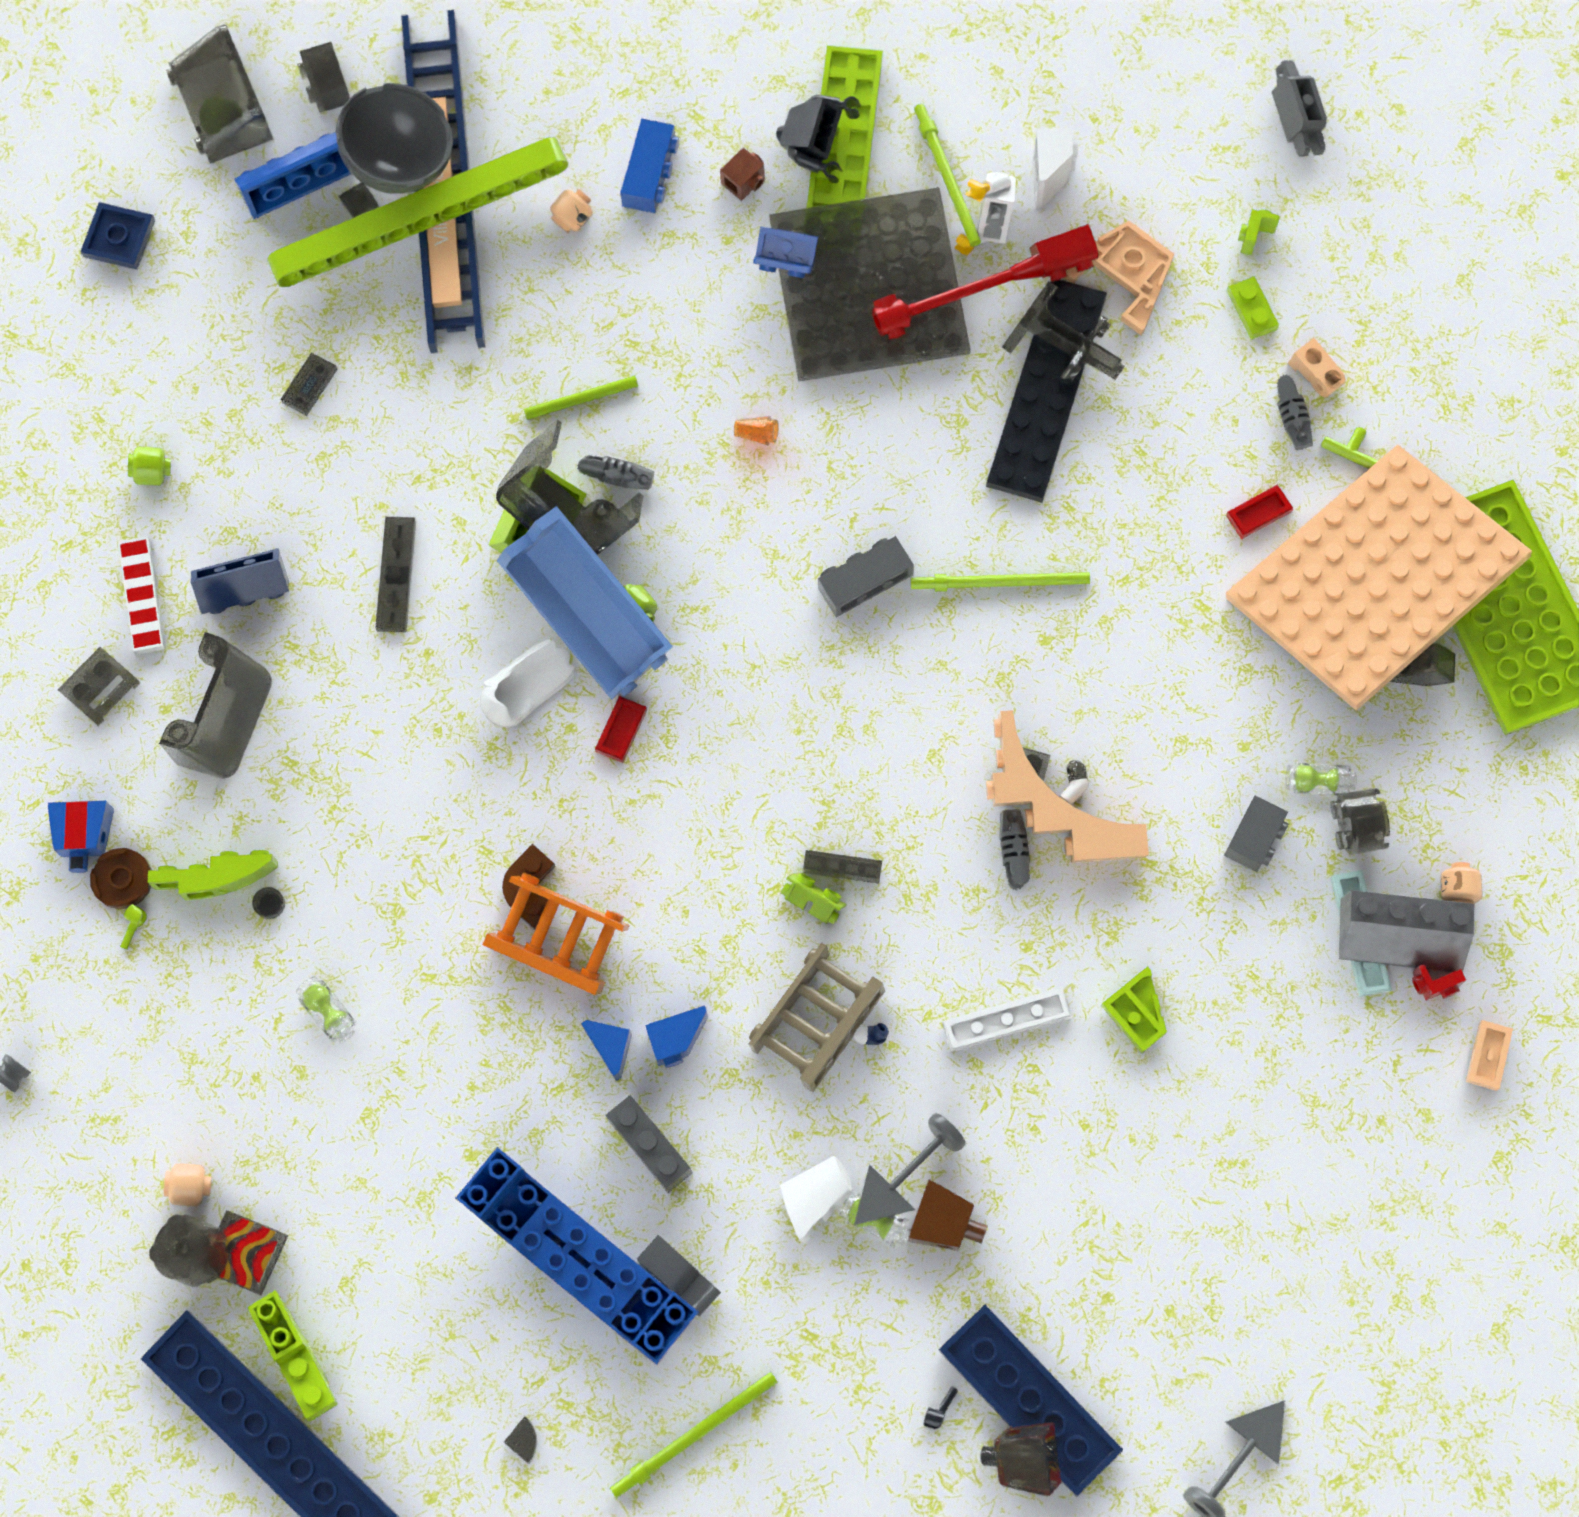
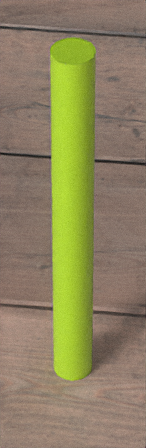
[523,375,638,420]

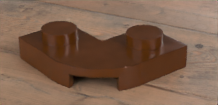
[502,843,556,930]

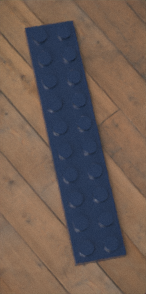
[140,1310,400,1517]

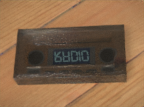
[281,352,338,416]

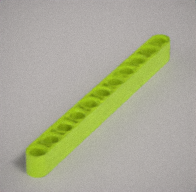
[267,137,569,287]

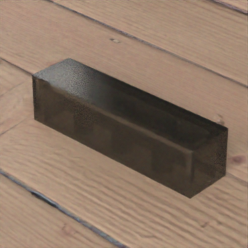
[803,850,882,884]

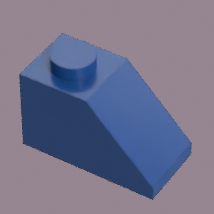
[645,1005,708,1068]

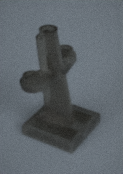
[1002,281,1125,381]

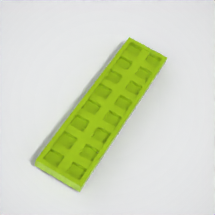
[803,45,883,259]

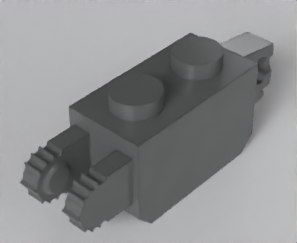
[1271,60,1327,157]

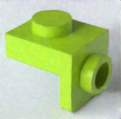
[1238,209,1280,255]

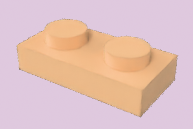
[1466,1020,1513,1091]

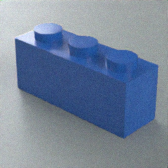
[620,118,679,213]

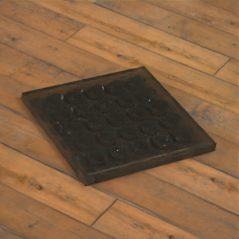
[769,187,971,382]

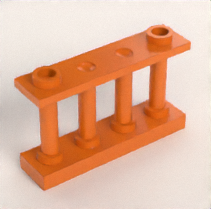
[482,873,630,995]

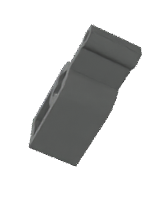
[637,1235,721,1317]

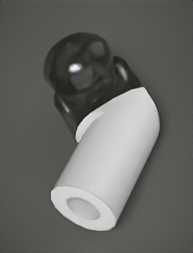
[1059,760,1089,805]

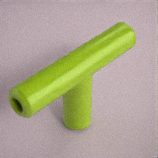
[1321,427,1378,469]

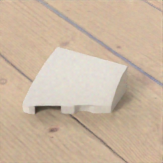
[780,1156,853,1243]

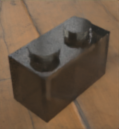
[297,41,350,113]

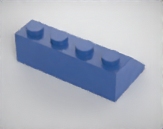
[234,132,351,220]

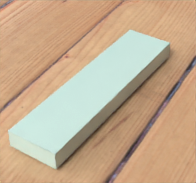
[1330,870,1392,997]

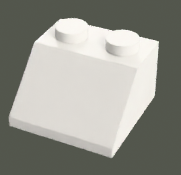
[1033,128,1078,209]

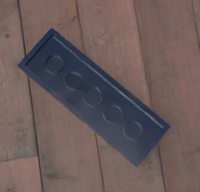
[938,1304,1123,1497]

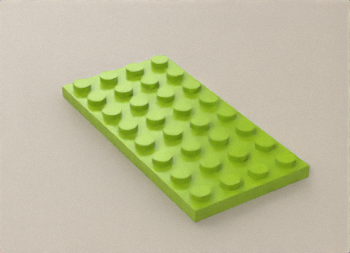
[1452,479,1579,736]

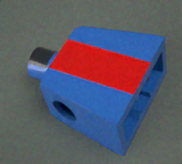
[48,800,114,873]

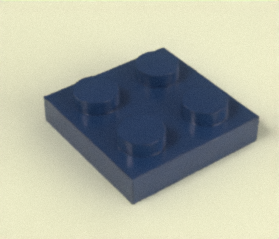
[80,202,155,270]

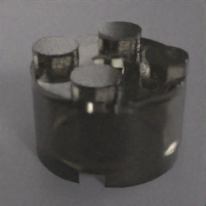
[1330,788,1390,855]
[149,1214,229,1287]

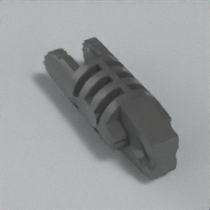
[1277,374,1313,451]
[577,455,654,490]
[999,809,1030,891]

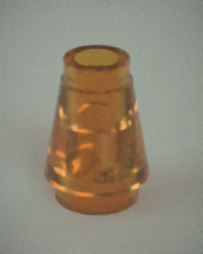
[734,416,779,445]

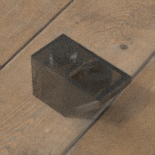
[1390,643,1455,686]

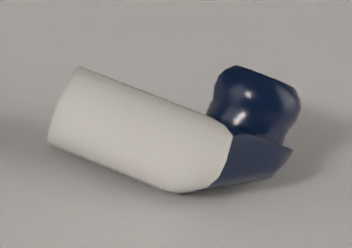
[853,1023,889,1045]

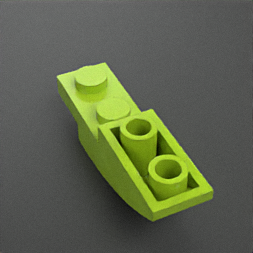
[148,850,278,901]
[247,1290,338,1422]

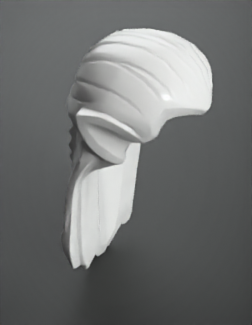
[480,639,575,727]

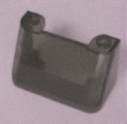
[165,24,274,164]
[159,632,272,779]

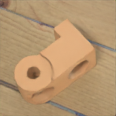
[1288,338,1346,398]

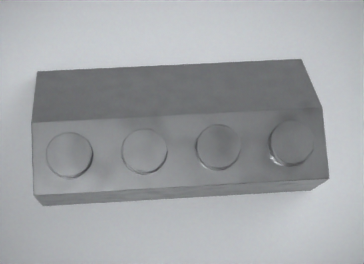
[1339,890,1474,972]

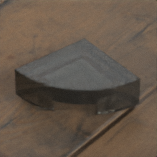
[504,1416,537,1464]

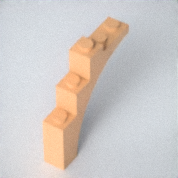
[986,710,1149,863]

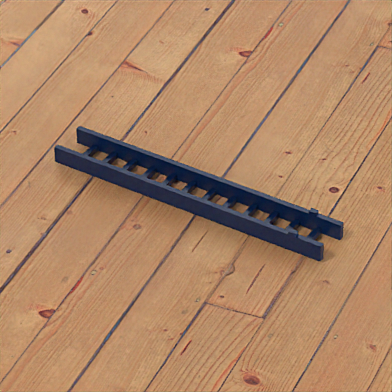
[401,10,485,353]

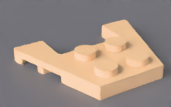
[1064,221,1174,335]

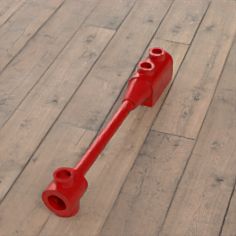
[872,224,1098,340]

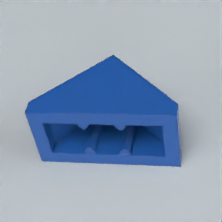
[581,1020,632,1081]

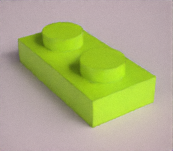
[1227,276,1279,340]

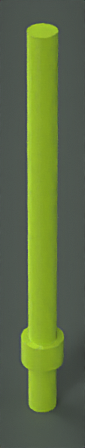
[914,104,981,247]
[910,572,1090,592]
[609,1372,778,1499]

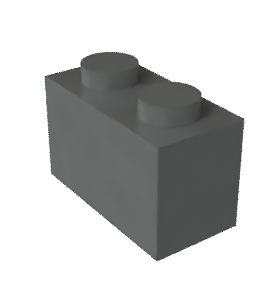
[1224,795,1289,872]

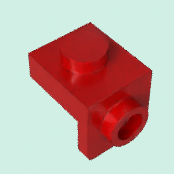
[1412,964,1466,1001]

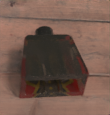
[980,1423,1061,1496]

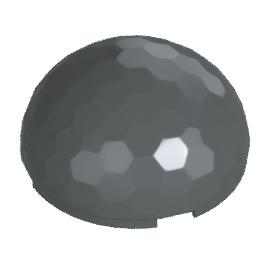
[336,83,453,194]

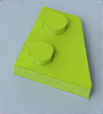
[1101,966,1167,1054]

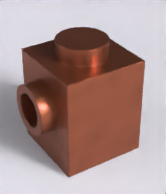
[720,147,765,201]

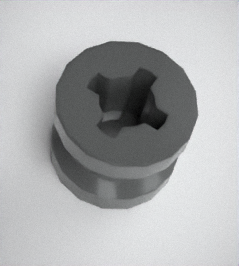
[0,1054,31,1093]

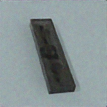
[375,516,416,633]

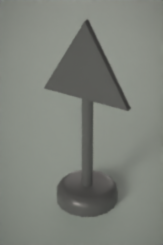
[854,1113,966,1225]
[1183,1400,1285,1517]

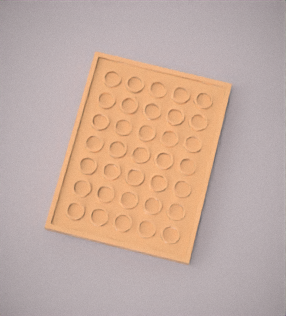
[1226,444,1532,711]

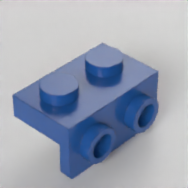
[753,226,818,278]

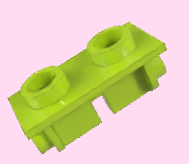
[781,873,847,925]

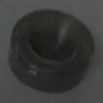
[252,887,285,919]

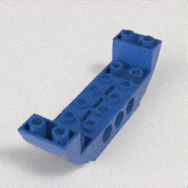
[455,1147,699,1365]

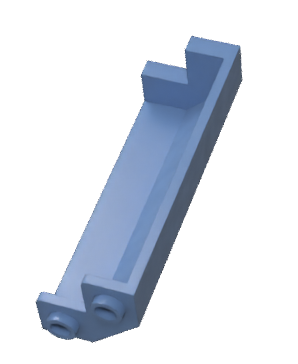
[497,506,673,700]

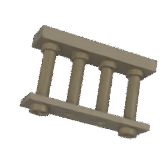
[748,943,886,1092]

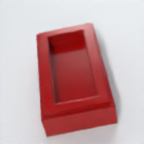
[1226,484,1293,539]
[595,696,647,763]

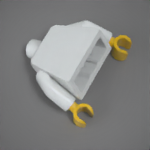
[954,172,1016,255]

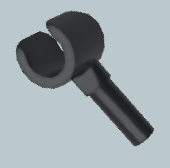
[923,1387,958,1429]

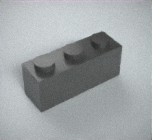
[818,536,914,617]
[606,1095,692,1193]

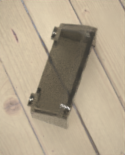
[496,419,644,555]

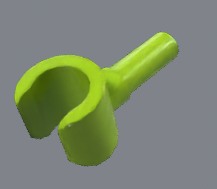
[120,904,147,950]

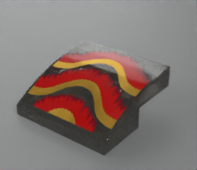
[199,1210,289,1296]

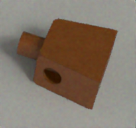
[907,1180,988,1251]

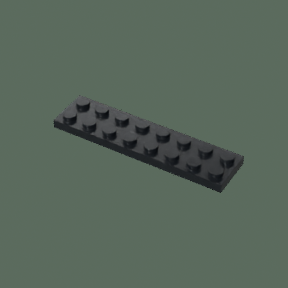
[986,280,1107,503]

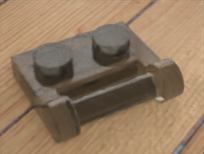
[58,647,141,727]

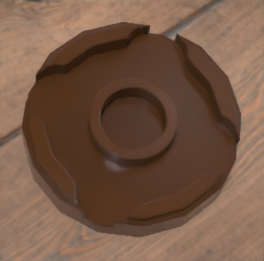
[90,848,152,910]

